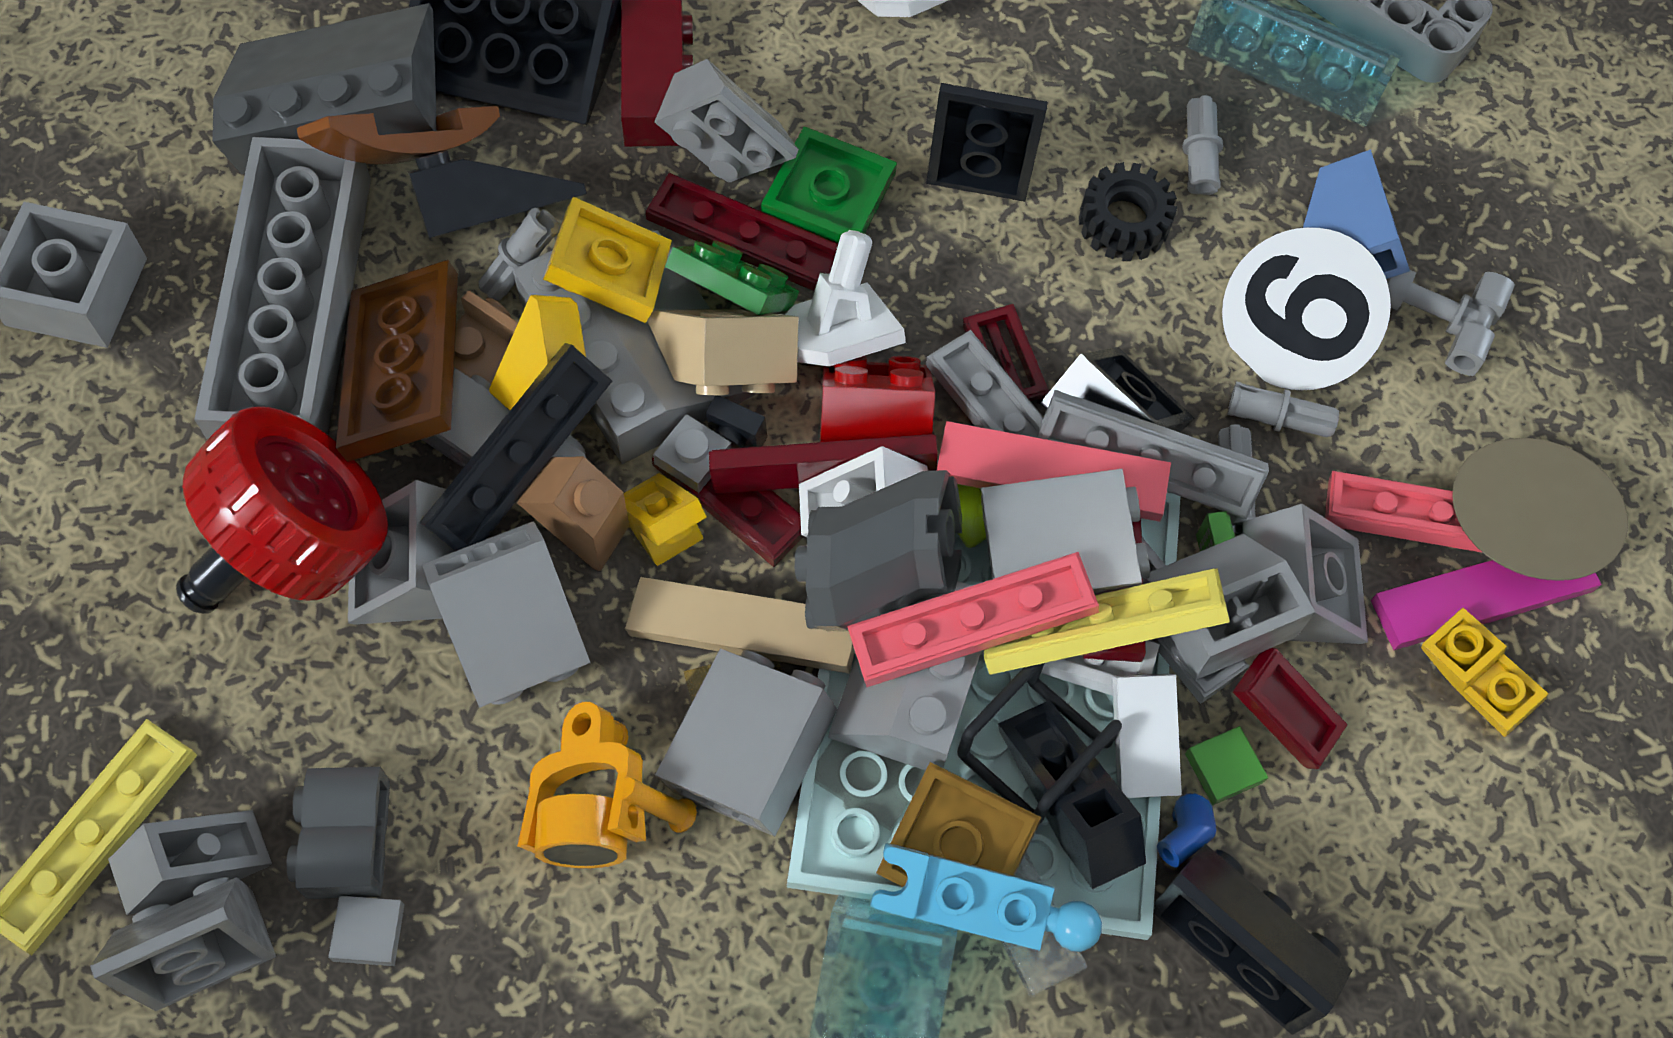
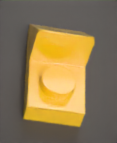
[624,473,707,566]

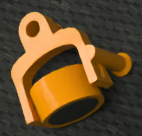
[517,702,697,868]

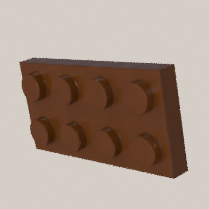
[336,260,458,462]

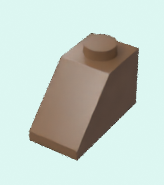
[517,456,630,571]

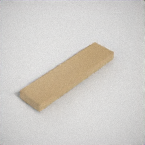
[625,577,855,674]

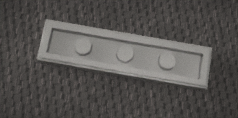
[1036,389,1269,519]

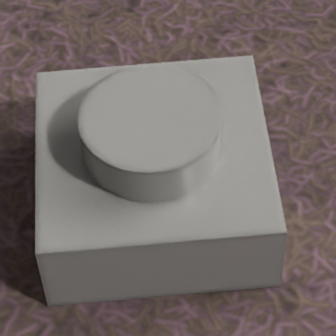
[653,414,731,493]

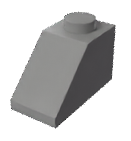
[108,810,272,915]

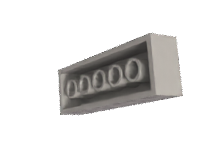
[194,137,371,439]

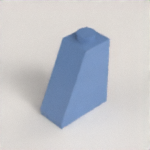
[1303,149,1410,279]

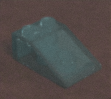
[809,894,958,1038]

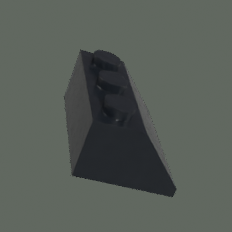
[1153,844,1352,1035]

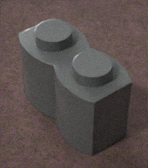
[287,767,390,899]

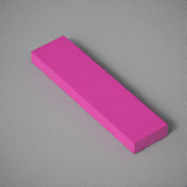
[1371,560,1602,651]

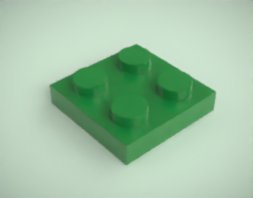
[761,126,897,244]
[665,241,800,315]

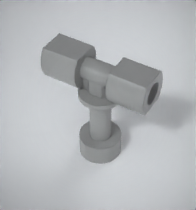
[1387,270,1515,376]

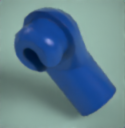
[1157,793,1217,868]

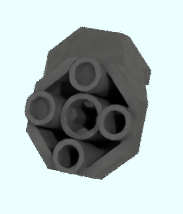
[794,470,962,631]

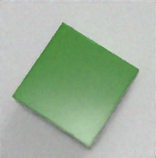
[1185,726,1268,806]

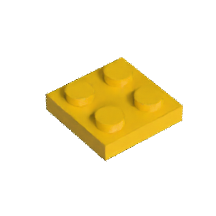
[543,197,672,323]

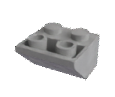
[655,59,799,182]
[1143,534,1316,680]

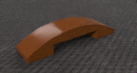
[296,106,500,164]

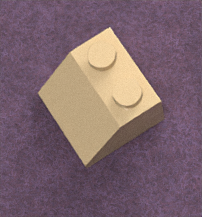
[647,309,799,395]

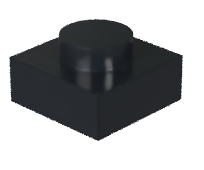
[706,395,768,449]

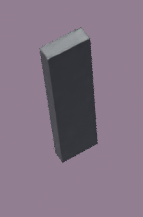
[419,343,613,551]

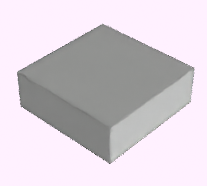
[328,896,405,966]

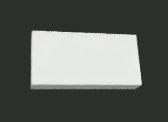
[1112,674,1182,798]

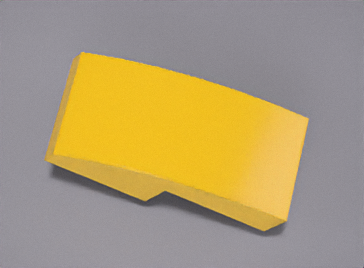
[1421,608,1549,737]

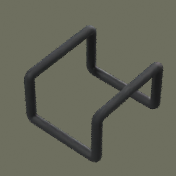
[957,663,1122,823]

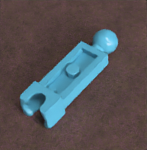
[870,843,1102,952]

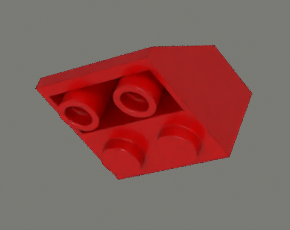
[820,356,935,442]

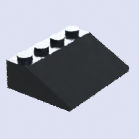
[409,0,622,126]

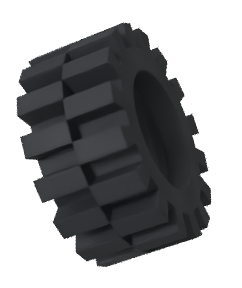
[1079,162,1177,261]

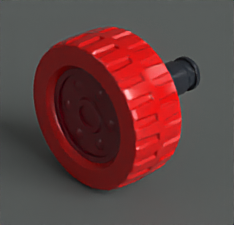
[176,406,388,614]

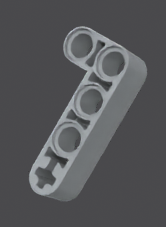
[1297,0,1493,83]

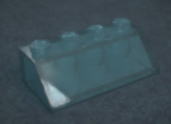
[1187,0,1402,127]

